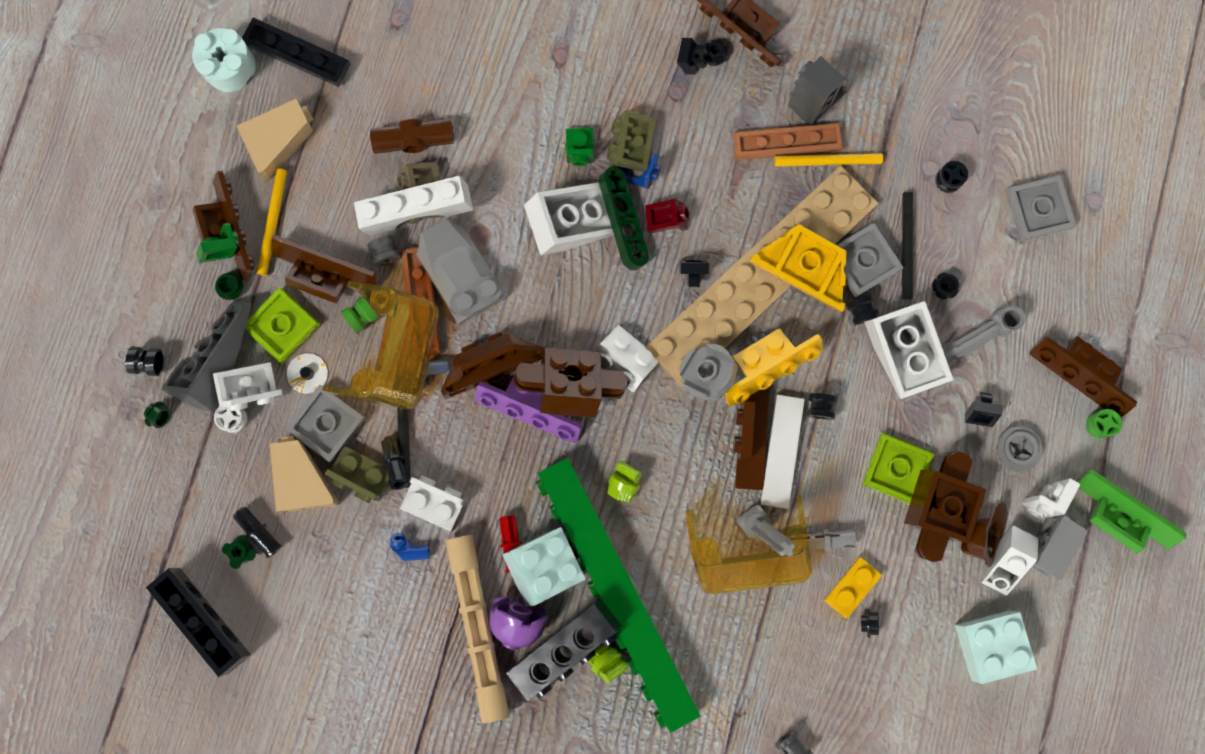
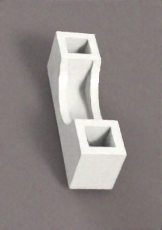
[354,176,473,236]

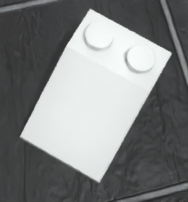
[524,182,624,256]
[864,301,953,399]

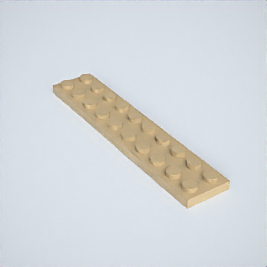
[645,165,879,389]

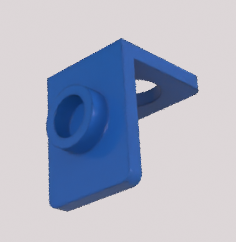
[622,153,661,189]

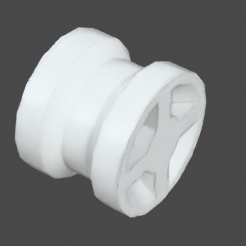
[214,406,248,433]

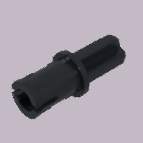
[381,436,408,490]
[233,507,282,558]

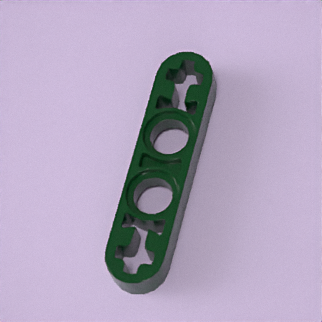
[598,167,649,270]

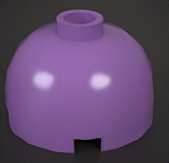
[489,596,548,649]

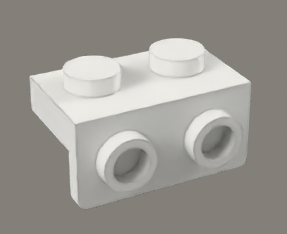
[595,325,659,392]
[213,362,283,411]

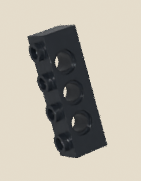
[146,568,251,677]
[506,598,622,701]

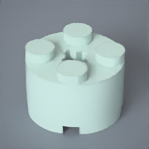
[192,28,256,92]

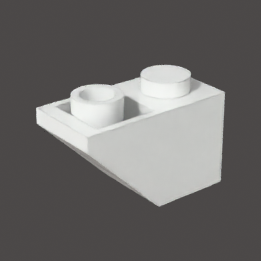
[981,526,1039,596]

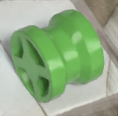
[1086,409,1122,439]

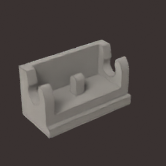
[1032,515,1088,580]

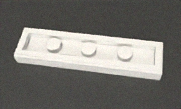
[760,395,805,509]

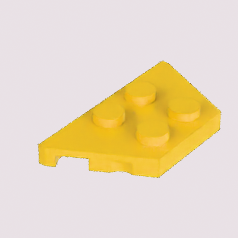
[749,224,846,312]

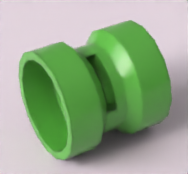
[341,296,380,334]

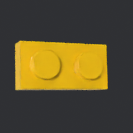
[823,557,882,619]

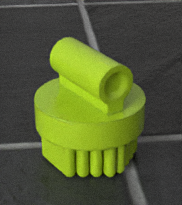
[607,461,642,503]
[588,644,628,683]

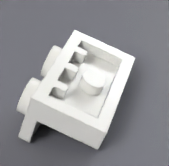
[400,475,466,532]
[1022,478,1080,519]

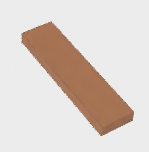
[732,122,843,161]
[401,247,442,357]

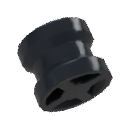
[935,161,968,193]
[846,294,880,326]
[807,393,838,420]

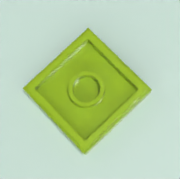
[245,287,321,364]
[861,433,935,504]

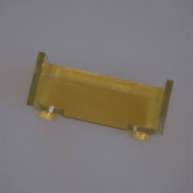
[322,281,439,409]
[685,494,812,594]

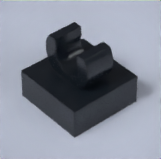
[677,38,710,75]
[679,260,709,287]
[965,392,1002,427]

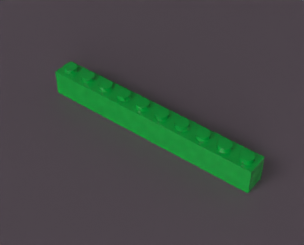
[536,458,701,733]

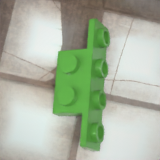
[1076,470,1187,553]

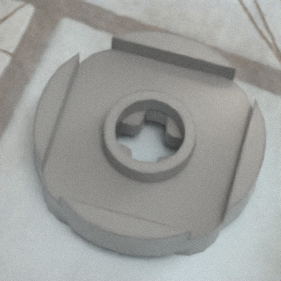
[680,344,738,401]

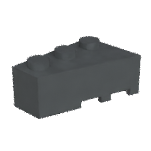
[788,56,847,125]

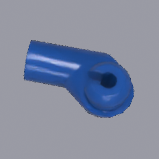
[390,533,430,561]

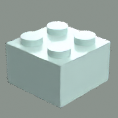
[502,527,585,607]
[955,610,1037,684]

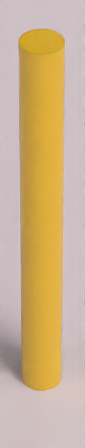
[774,153,883,167]
[256,169,287,276]

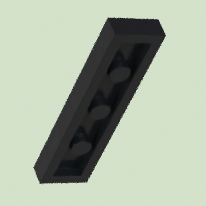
[242,17,351,87]

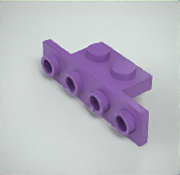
[475,375,583,443]

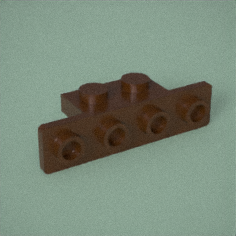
[697,0,785,68]
[193,170,254,281]
[272,235,376,304]
[1029,336,1137,418]
[733,378,770,491]

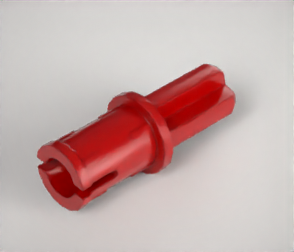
[499,515,522,573]

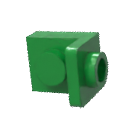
[566,128,594,166]
[196,223,239,263]

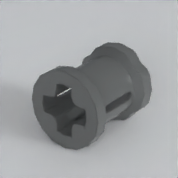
[775,730,813,754]

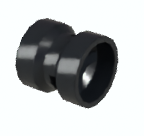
[125,346,164,377]

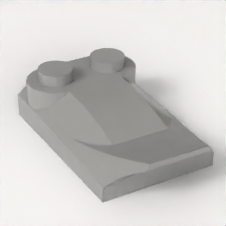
[416,218,506,325]

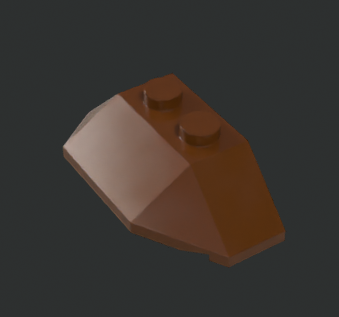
[441,332,545,399]

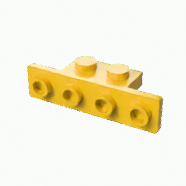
[724,328,823,407]

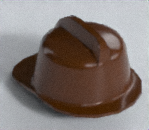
[961,503,1008,567]

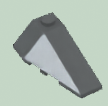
[161,300,252,412]

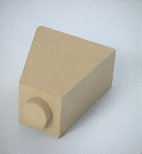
[237,99,314,181]
[269,436,339,513]

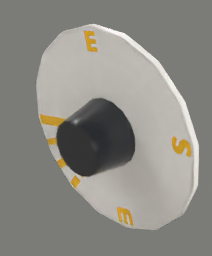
[287,353,328,394]

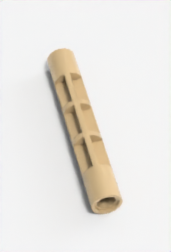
[445,534,510,723]

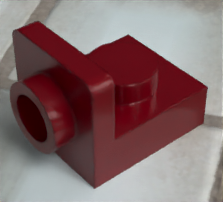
[645,199,690,233]

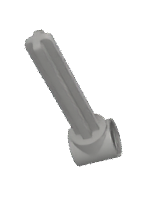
[942,306,1026,364]
[734,504,795,557]

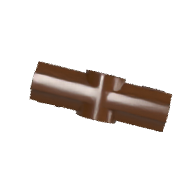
[370,119,455,154]

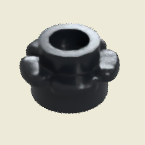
[702,40,728,66]
[932,273,959,300]
[861,609,879,638]

